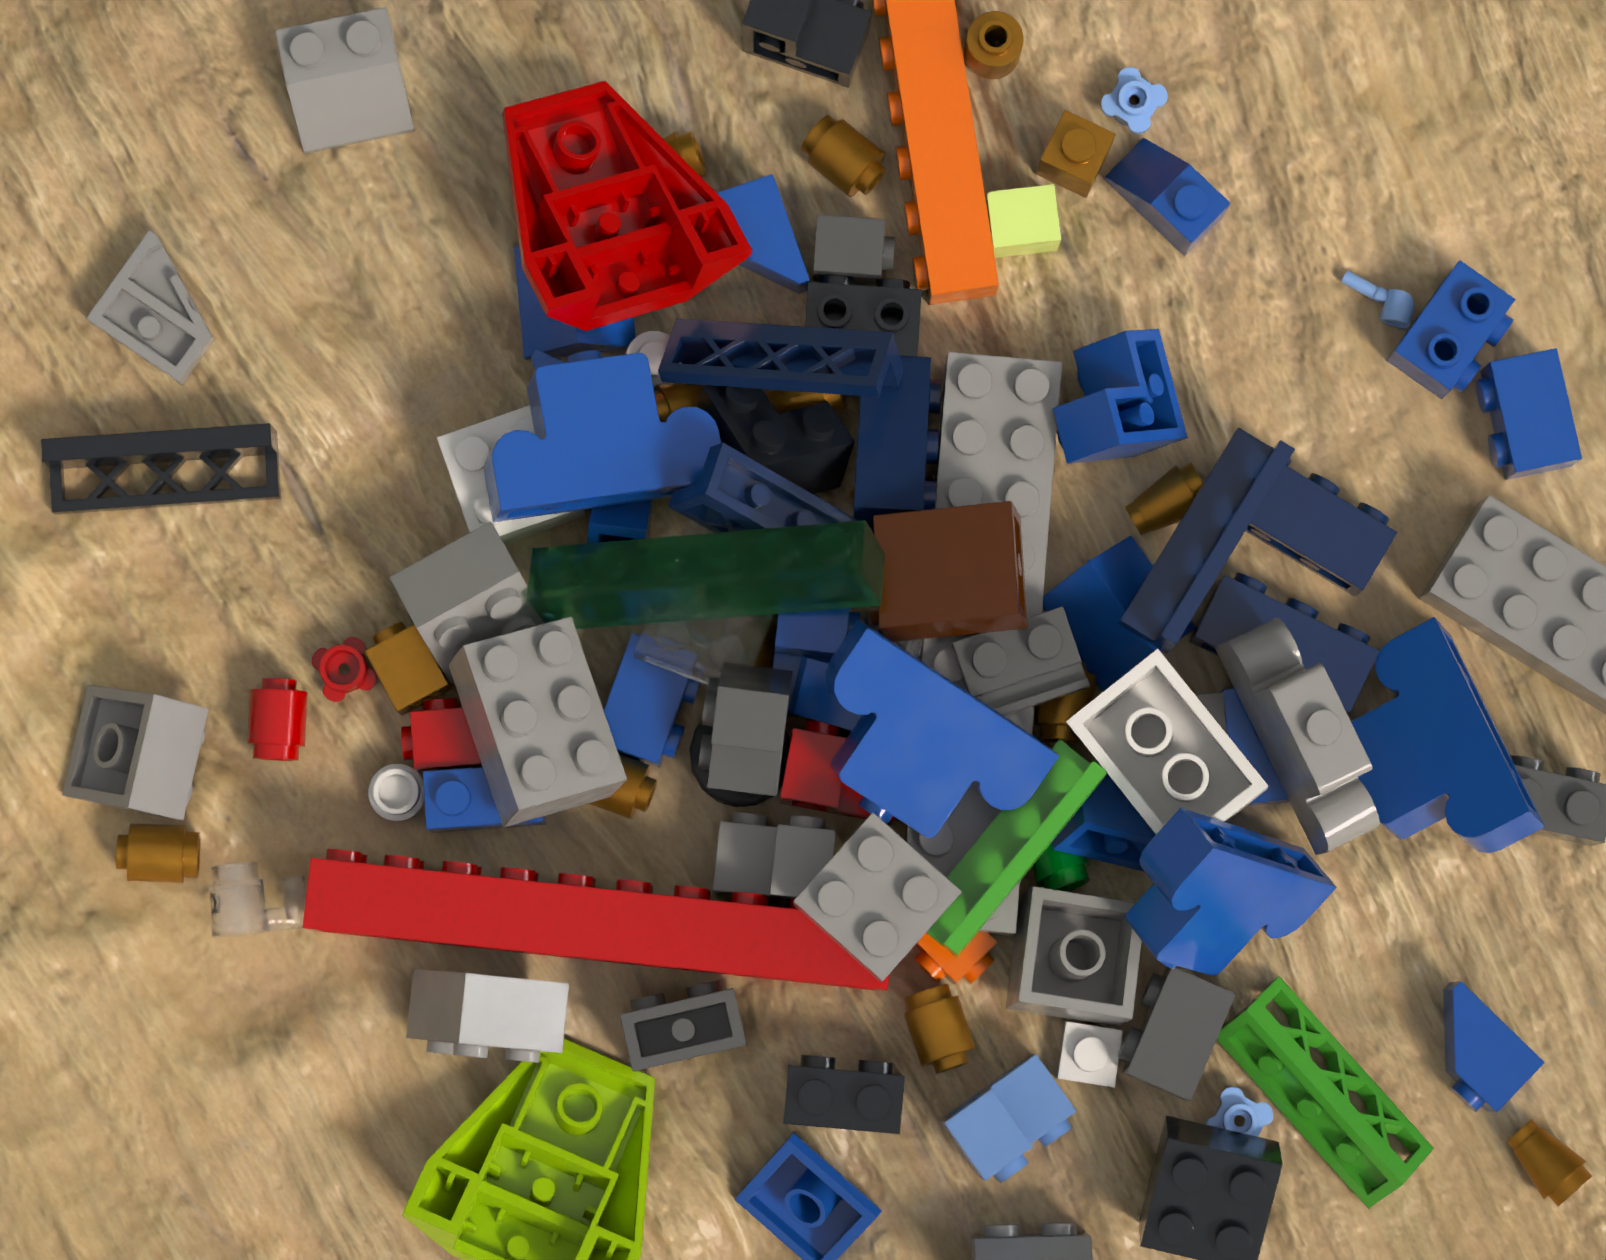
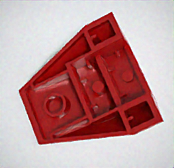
[502,81,753,331]

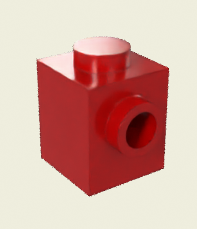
[401,698,483,773]

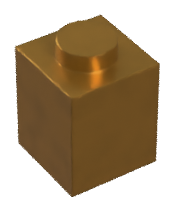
[1036,110,1116,198]
[365,622,452,716]

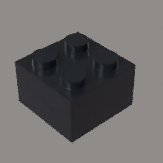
[1139,1116,1283,1260]

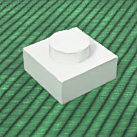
[1056,1021,1123,1088]

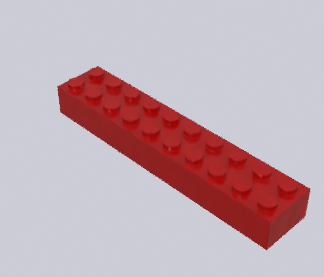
[302,849,889,991]

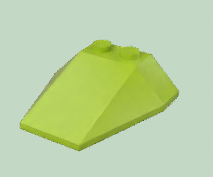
[402,1039,655,1260]

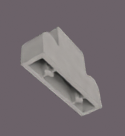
[1215,618,1380,855]

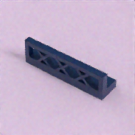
[658,318,904,397]
[1117,427,1295,654]
[669,443,877,609]

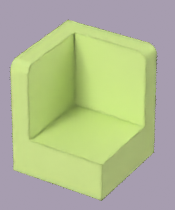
[987,184,1061,258]

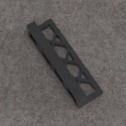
[41,423,281,515]

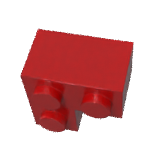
[780,721,895,825]

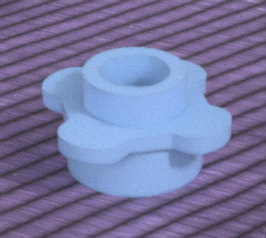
[1101,67,1168,134]
[1205,1087,1273,1137]

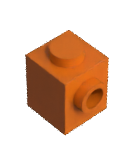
[914,932,997,984]

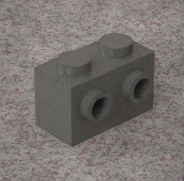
[1510,755,1606,846]
[1118,967,1236,1101]
[620,980,747,1071]

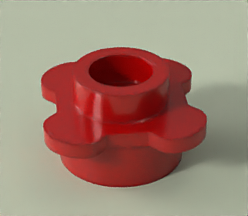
[312,637,377,702]

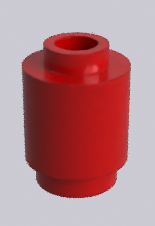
[247,678,308,761]

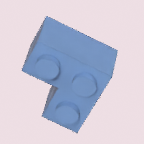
[939,1054,1077,1183]

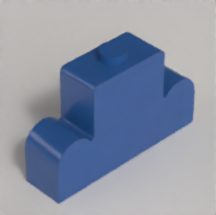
[484,350,721,523]
[1351,617,1545,853]
[826,619,1059,838]
[1125,807,1337,976]

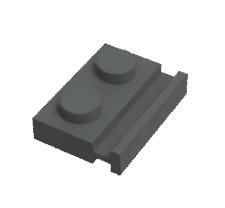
[952,606,1090,716]

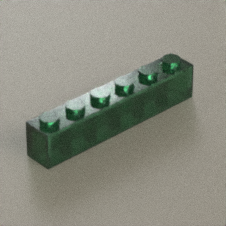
[526,520,885,629]

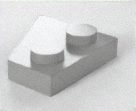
[86,230,215,385]

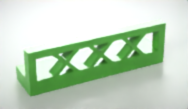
[926,739,1107,958]
[1217,976,1434,1209]

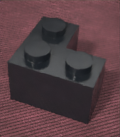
[742,0,872,88]
[696,385,855,495]

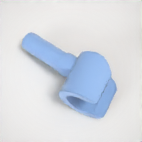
[1341,270,1414,329]

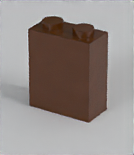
[865,501,1028,642]

